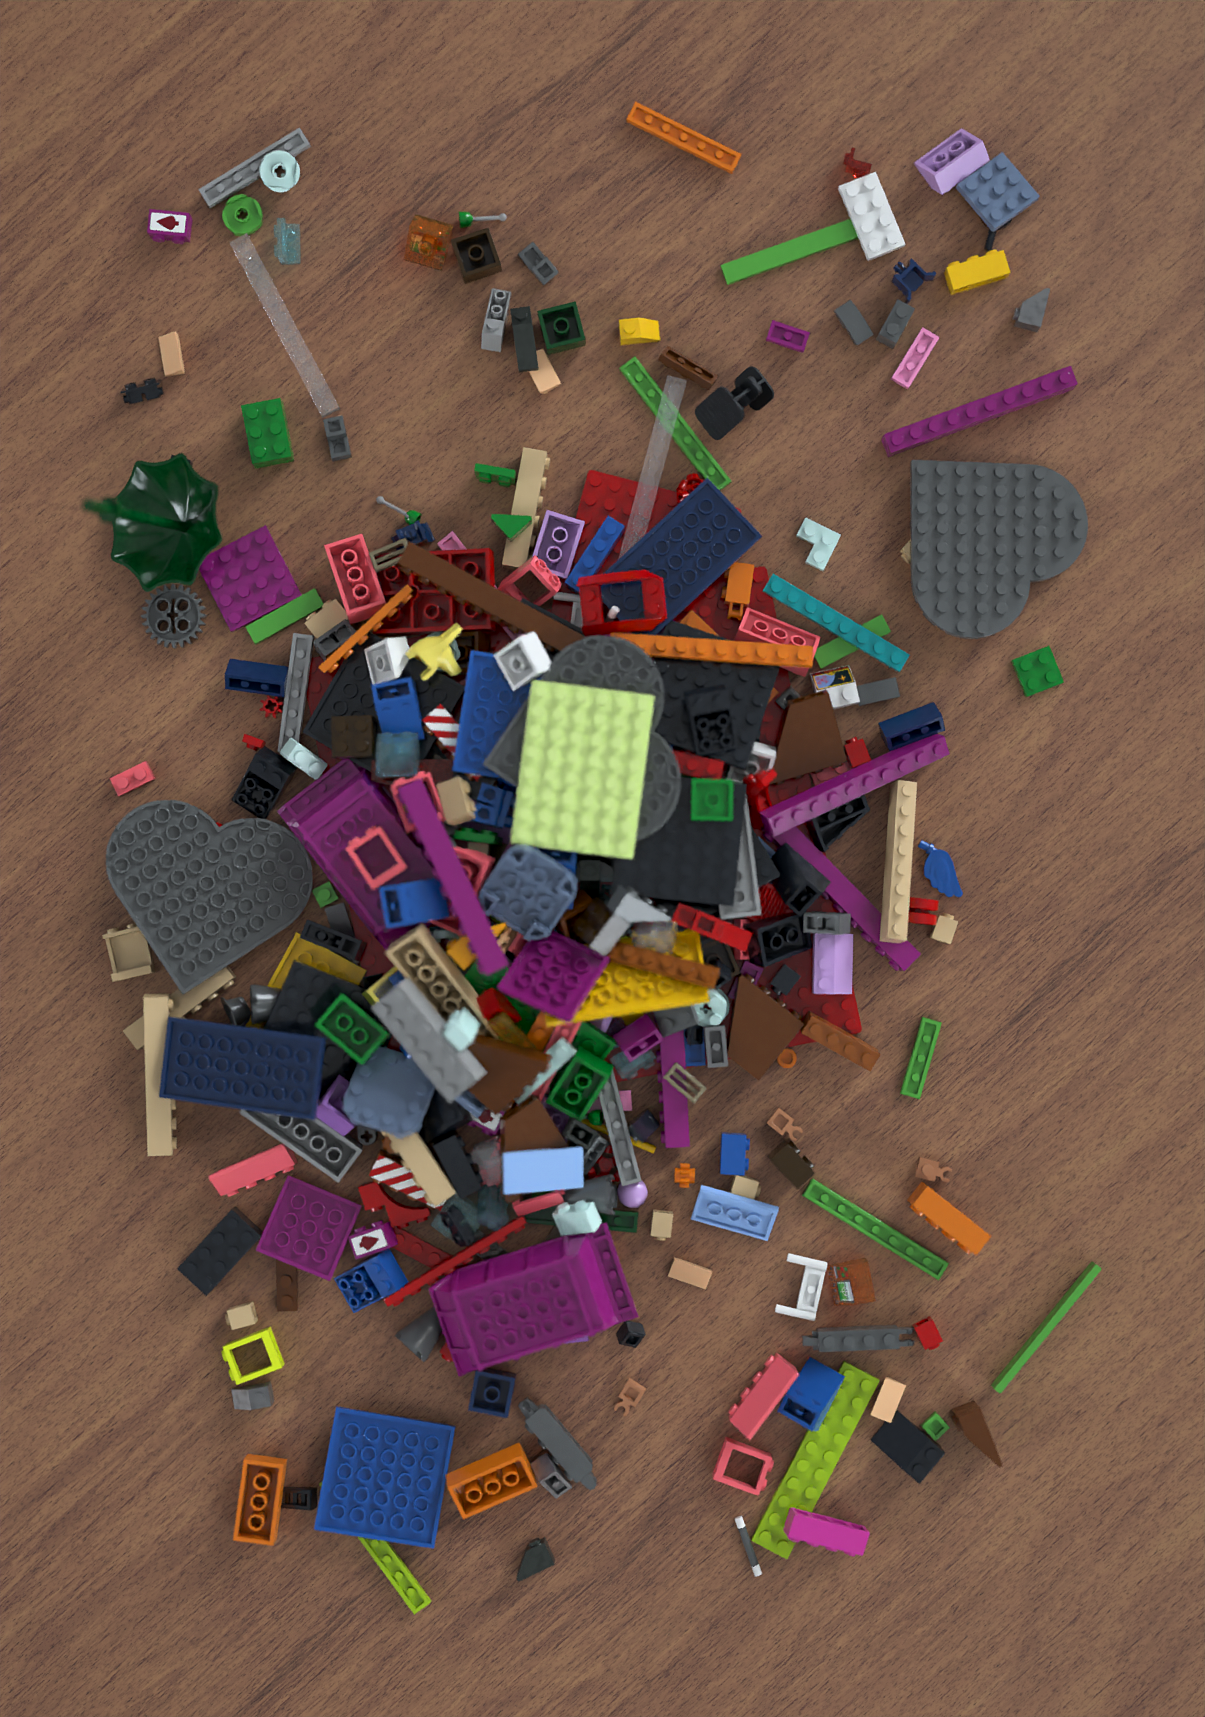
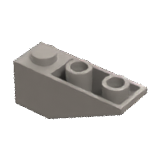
[481,289,511,352]

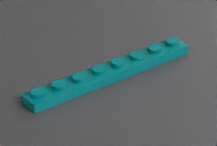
[762,574,910,673]

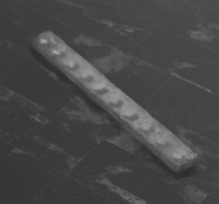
[229,233,340,418]
[618,375,687,560]

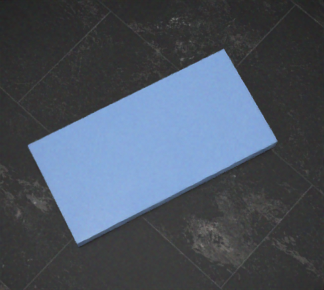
[502,1146,583,1194]
[691,1185,779,1241]

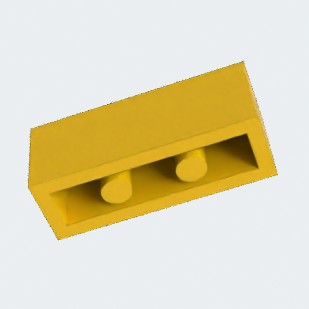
[944,249,1011,295]

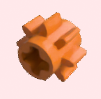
[674,1163,695,1188]

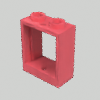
[497,555,562,607]
[390,771,446,834]
[346,826,408,890]
[512,1189,566,1217]
[712,1437,774,1496]

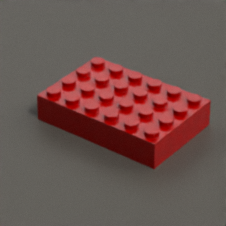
[373,548,496,637]

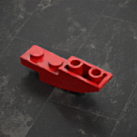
[671,903,753,952]

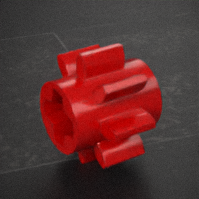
[259,695,284,719]

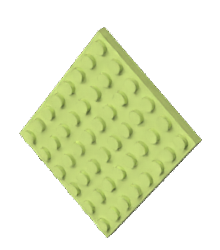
[510,680,655,859]

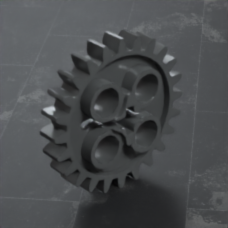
[141,583,207,649]

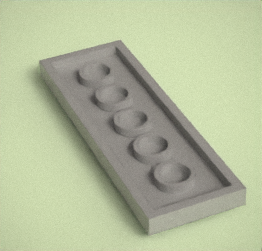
[719,795,761,920]

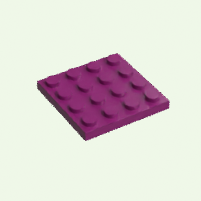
[199,525,302,632]
[498,931,610,1024]
[256,1175,362,1281]

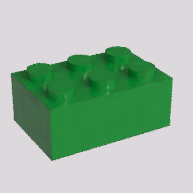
[241,398,294,469]
[315,993,391,1065]
[546,1046,614,1122]

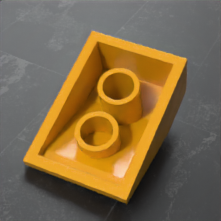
[446,923,507,972]

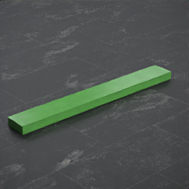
[721,219,859,285]
[619,356,731,490]
[802,1178,949,1280]
[991,1262,1101,1393]

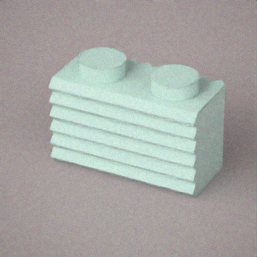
[280,738,328,779]
[443,1008,480,1052]
[552,1200,602,1236]

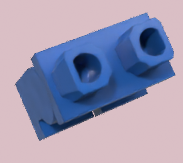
[471,783,516,829]

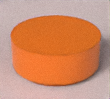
[777,1048,797,1068]

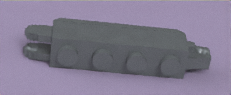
[802,1325,914,1352]
[518,1397,597,1491]

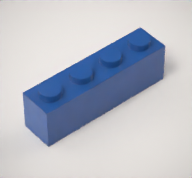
[564,516,625,595]

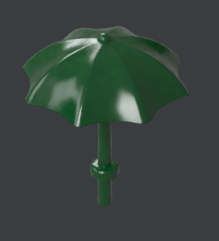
[82,453,222,592]

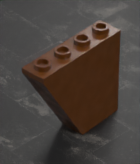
[770,690,847,785]
[727,972,804,1080]
[466,1033,553,1115]
[500,1094,569,1203]

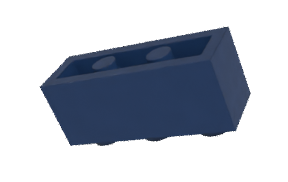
[225,659,289,697]
[878,702,945,752]

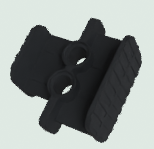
[695,366,774,440]

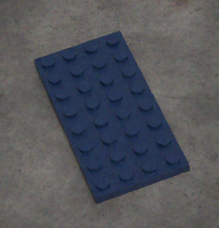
[600,478,762,636]
[159,1016,326,1120]

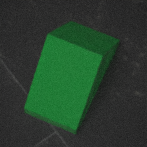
[491,514,532,542]

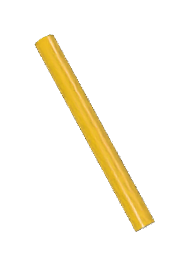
[581,1119,656,1154]

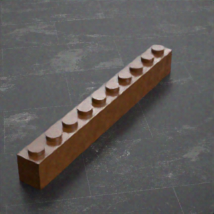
[398,541,587,653]

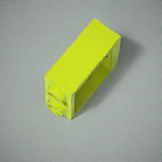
[221,1326,285,1385]

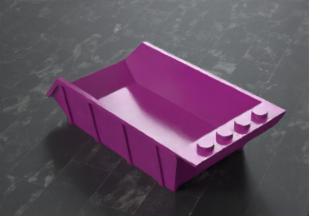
[277,759,435,951]
[428,1222,639,1376]

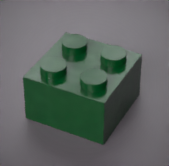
[537,301,586,355]

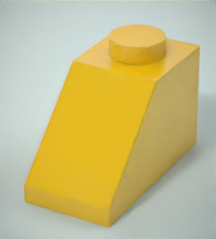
[619,318,660,345]

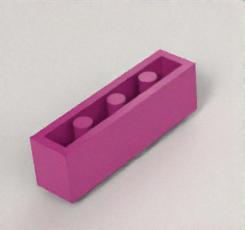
[783,1507,870,1556]

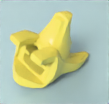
[405,622,462,681]

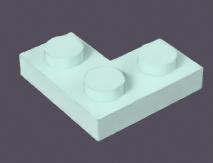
[796,517,841,571]

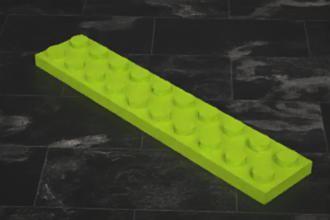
[751,1360,880,1559]

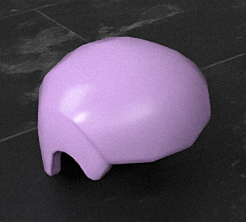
[617,1180,648,1208]

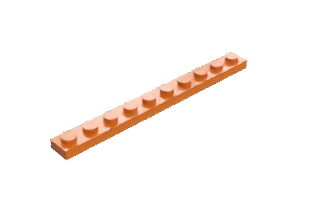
[611,633,813,668]

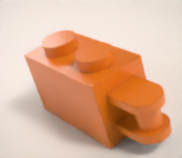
[721,562,754,621]

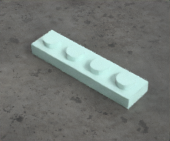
[514,1036,577,1104]

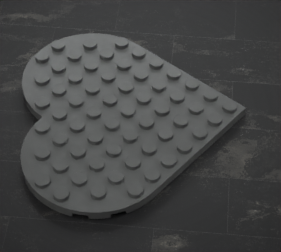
[910,460,1088,639]
[483,635,681,842]
[106,800,313,994]

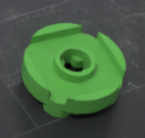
[222,194,263,236]

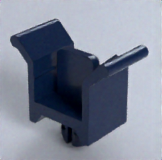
[891,258,936,304]
[391,521,435,551]

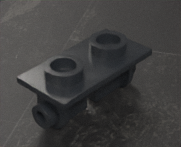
[120,378,164,405]
[439,1205,475,1247]

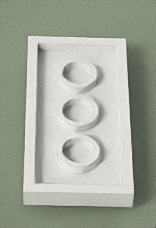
[838,172,905,261]

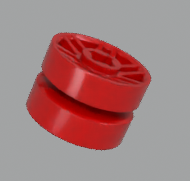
[908,897,939,926]

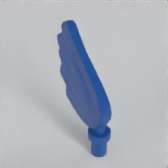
[917,840,963,897]

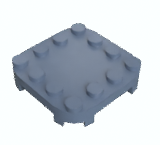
[479,844,577,941]
[343,1047,437,1139]

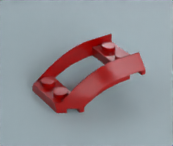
[576,570,667,637]

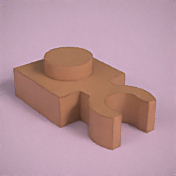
[766,1107,803,1142]
[914,1157,952,1182]
[614,1378,646,1417]

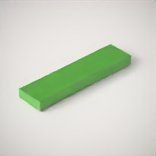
[246,588,324,645]
[814,614,891,669]
[900,1017,942,1099]

